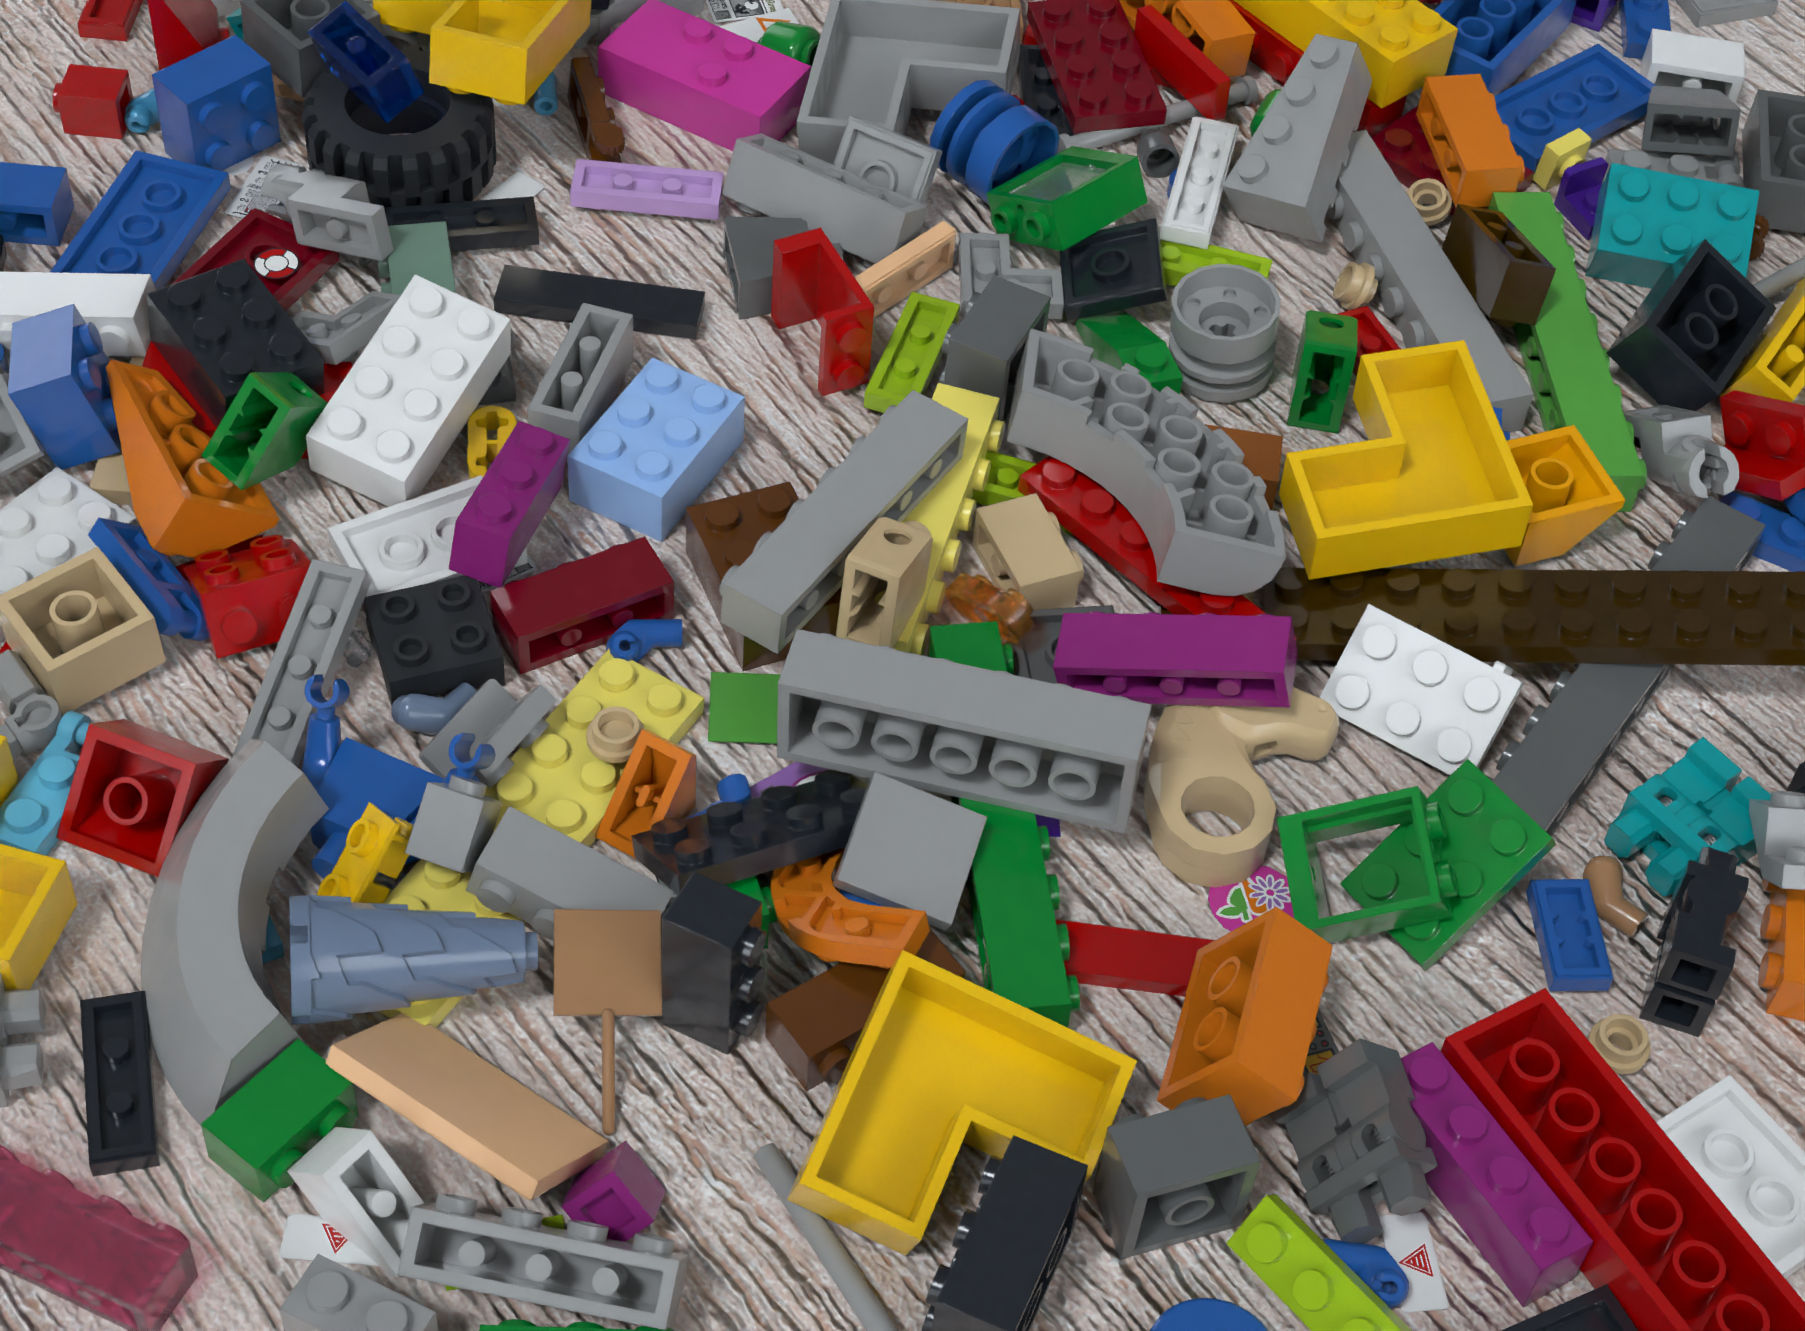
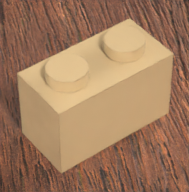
[972,493,1084,611]

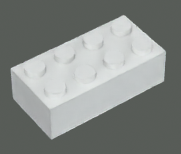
[306,275,511,507]

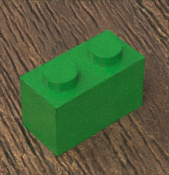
[201,1039,359,1203]

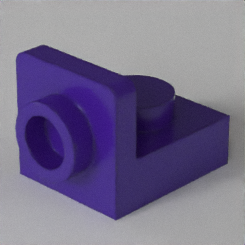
[1554,157,1609,240]

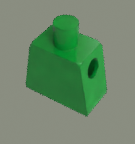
[1287,310,1357,434]
[201,372,328,490]

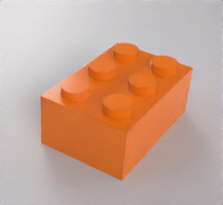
[1157,906,1333,1126]

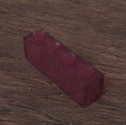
[0,1145,198,1331]

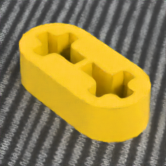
[467,405,516,479]

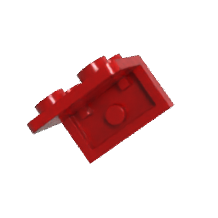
[184,535,311,659]

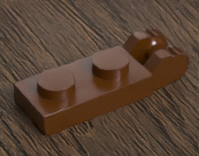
[567,57,625,163]

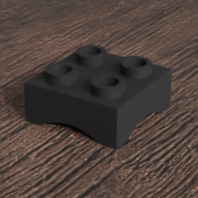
[364,575,505,707]

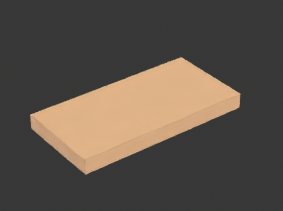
[325,1013,608,1201]

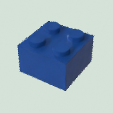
[152,35,281,171]
[8,304,121,470]

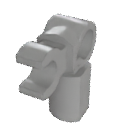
[0,649,63,760]

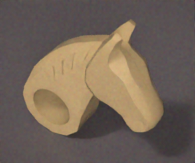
[1144,687,1339,888]

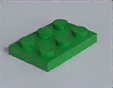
[1340,759,1556,971]

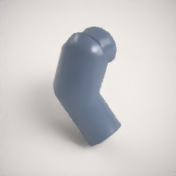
[391,682,477,735]

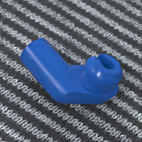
[606,619,682,662]

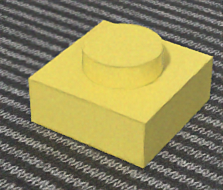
[1532,128,1592,191]

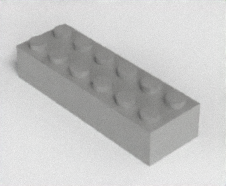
[777,629,1152,834]

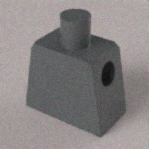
[1641,86,1741,156]
[723,216,844,320]

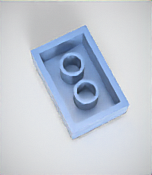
[567,357,745,542]

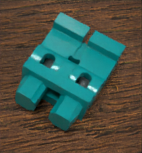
[1604,737,1771,897]

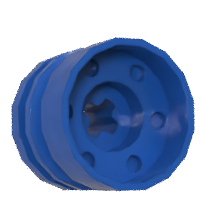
[929,79,1060,205]

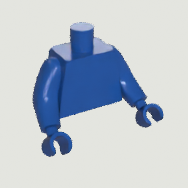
[302,674,496,879]

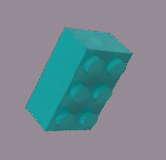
[1585,163,1759,289]

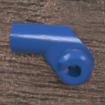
[1322,1238,1409,1308]

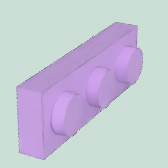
[570,159,724,220]

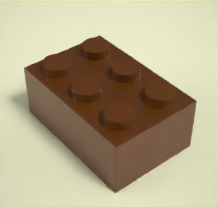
[686,481,842,671]

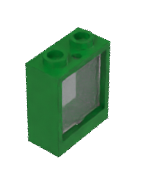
[986,146,1148,251]

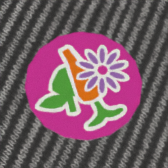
[1208,865,1294,932]

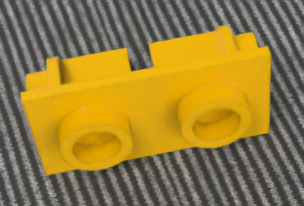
[317,802,414,904]

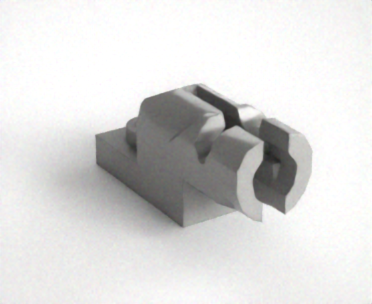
[261,164,394,261]
[1623,405,1739,498]

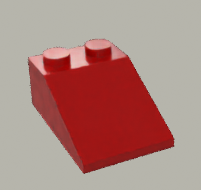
[147,0,230,71]

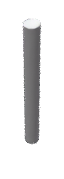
[753,1143,898,1331]

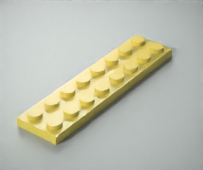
[378,649,704,1028]

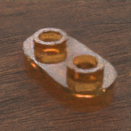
[945,573,1034,644]

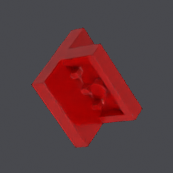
[1720,390,1805,501]

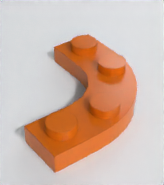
[771,847,930,969]

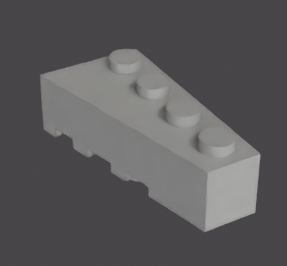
[1222,34,1372,243]

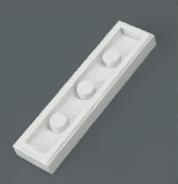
[1160,116,1239,249]

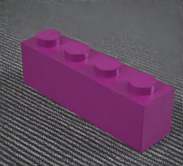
[1053,611,1298,708]
[1401,1042,1593,1308]

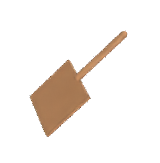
[553,909,662,1136]

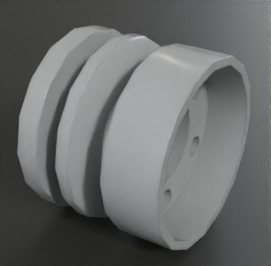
[1168,264,1281,403]

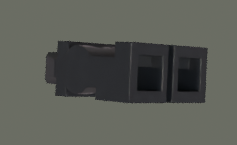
[1639,847,1749,1037]

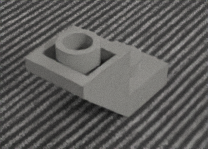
[1749,791,1805,890]

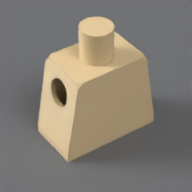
[836,517,933,649]

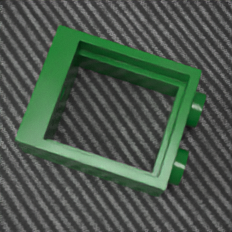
[1277,786,1458,943]

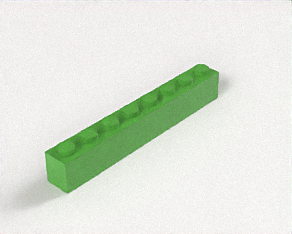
[1488,192,1647,512]

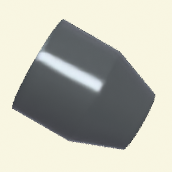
[1137,129,1179,178]

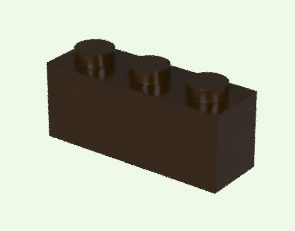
[1442,204,1556,327]

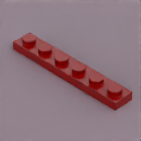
[1018,456,1297,640]

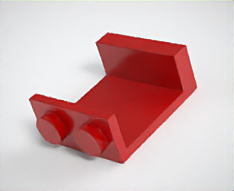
[771,227,874,396]

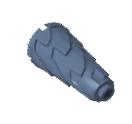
[289,895,538,1025]

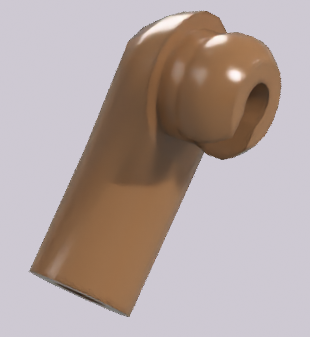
[1582,856,1649,939]

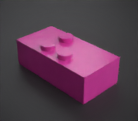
[598,0,812,151]

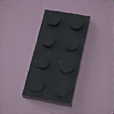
[631,770,868,895]

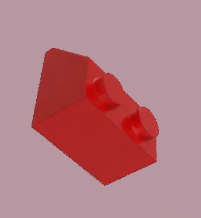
[56,719,229,877]

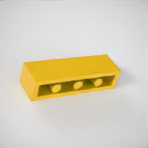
[1719,277,1805,402]

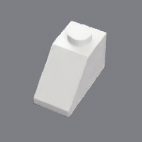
[287,1127,424,1277]

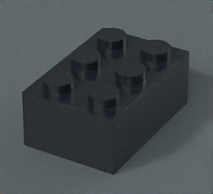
[1606,239,1777,411]
[147,259,324,428]
[922,1135,1088,1331]

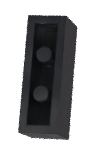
[662,872,767,1055]

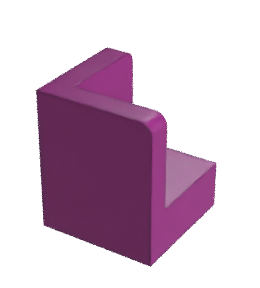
[561,1141,665,1242]

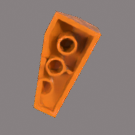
[106,359,280,558]

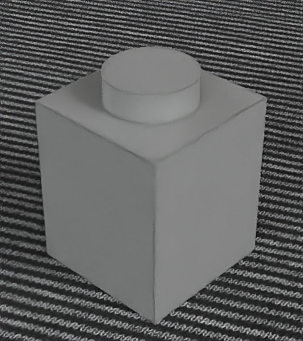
[405,775,503,873]

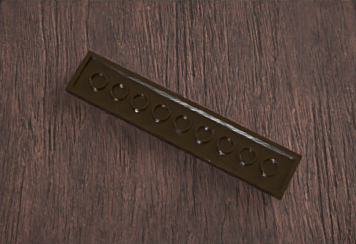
[1263,567,1805,666]

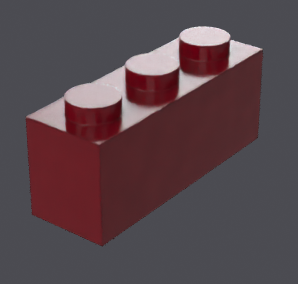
[490,536,674,675]

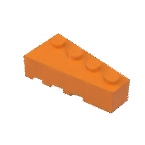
[1119,0,1255,77]

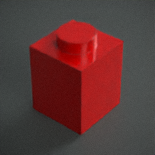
[53,64,133,140]

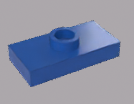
[1526,879,1613,991]

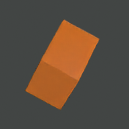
[595,729,696,859]

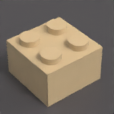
[0,546,166,715]

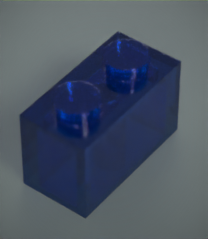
[307,0,425,123]

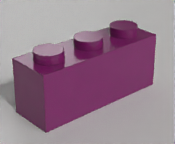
[448,421,570,588]

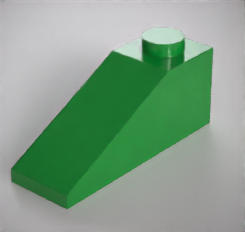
[1075,310,1183,394]

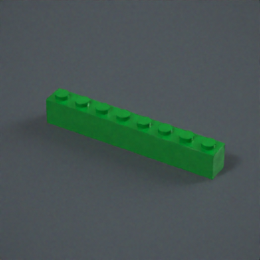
[928,621,1080,1028]

